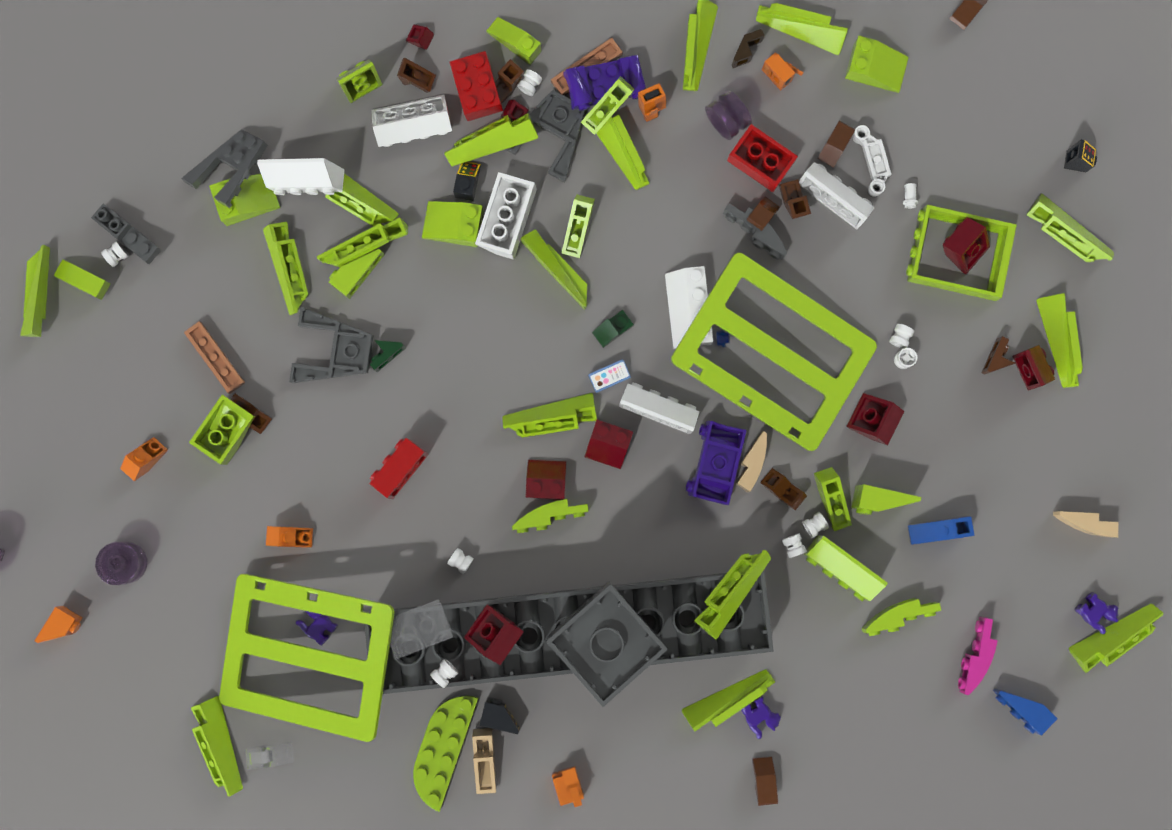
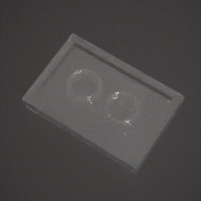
[390,599,454,659]

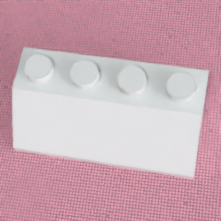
[372,94,452,147]
[257,158,344,195]
[799,162,874,230]
[475,172,537,260]
[665,266,713,349]
[619,382,700,434]

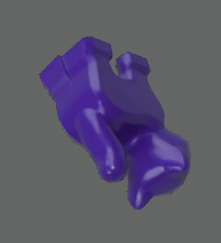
[1074,592,1119,634]
[296,611,338,646]
[741,696,781,739]

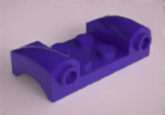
[563,55,646,111]
[686,421,747,505]

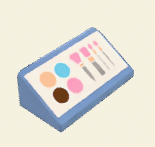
[588,359,631,393]

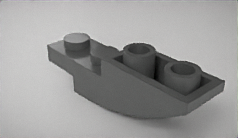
[91,203,161,264]
[723,203,787,260]

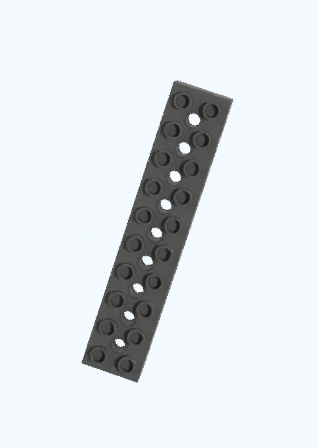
[364,571,774,694]

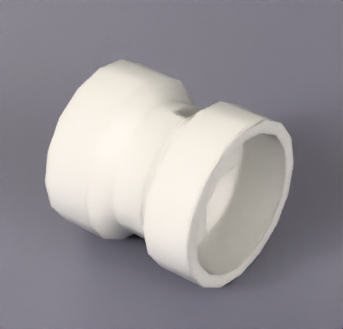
[517,69,542,96]
[101,241,129,267]
[889,324,915,349]
[894,348,917,369]
[802,512,829,538]
[782,533,807,558]
[447,548,474,574]
[430,659,459,688]

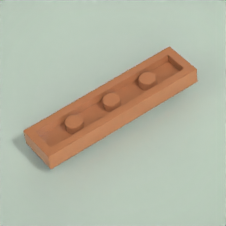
[551,38,623,95]
[184,321,245,394]

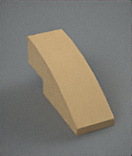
[735,431,767,492]
[1053,511,1118,538]
[472,728,496,794]

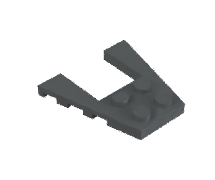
[505,90,585,183]
[181,129,268,208]
[289,307,374,383]

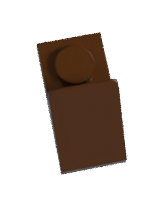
[397,58,436,93]
[981,336,1015,374]

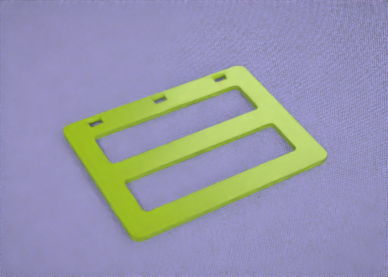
[671,253,877,451]
[219,574,394,742]

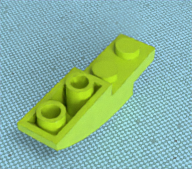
[512,499,588,533]
[862,598,941,636]

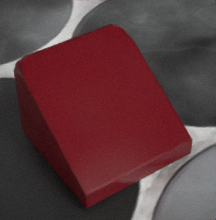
[406,24,434,50]
[501,100,529,122]

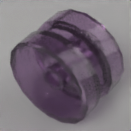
[705,90,752,140]
[95,542,147,585]

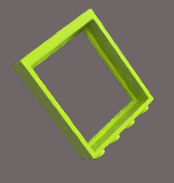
[906,205,1017,301]

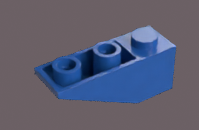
[908,516,975,545]
[993,688,1058,736]

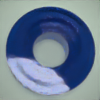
[716,329,730,348]

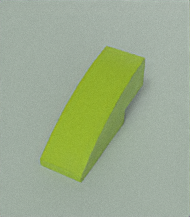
[53,259,111,300]

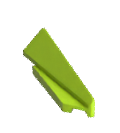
[683,0,718,91]
[756,3,848,55]
[316,217,408,267]
[263,222,308,315]
[502,393,597,438]
[694,550,771,639]
[682,669,775,731]

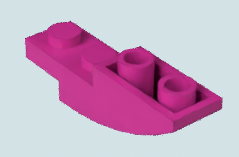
[958,617,998,695]

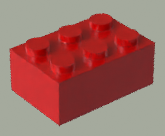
[450,51,503,121]
[727,124,798,192]
[369,438,429,499]

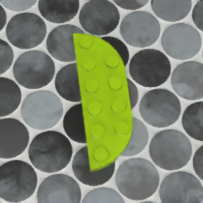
[413,695,479,812]

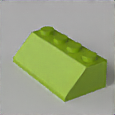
[804,536,888,602]

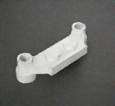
[853,125,892,197]

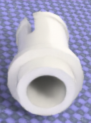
[903,183,918,209]

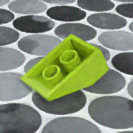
[845,36,909,93]
[336,60,383,103]
[209,174,281,226]
[422,201,484,247]
[189,395,255,465]
[851,484,922,515]

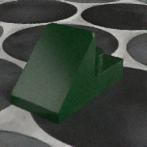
[592,310,634,348]
[369,340,406,372]

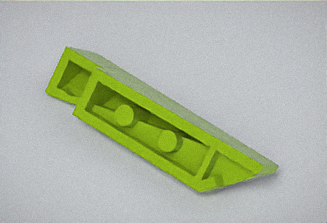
[444,113,538,166]
[586,113,650,190]
[325,173,399,226]
[1026,194,1114,262]
[521,229,587,310]
[20,245,50,337]
[1036,293,1083,388]
[1069,604,1164,673]
[191,696,243,797]

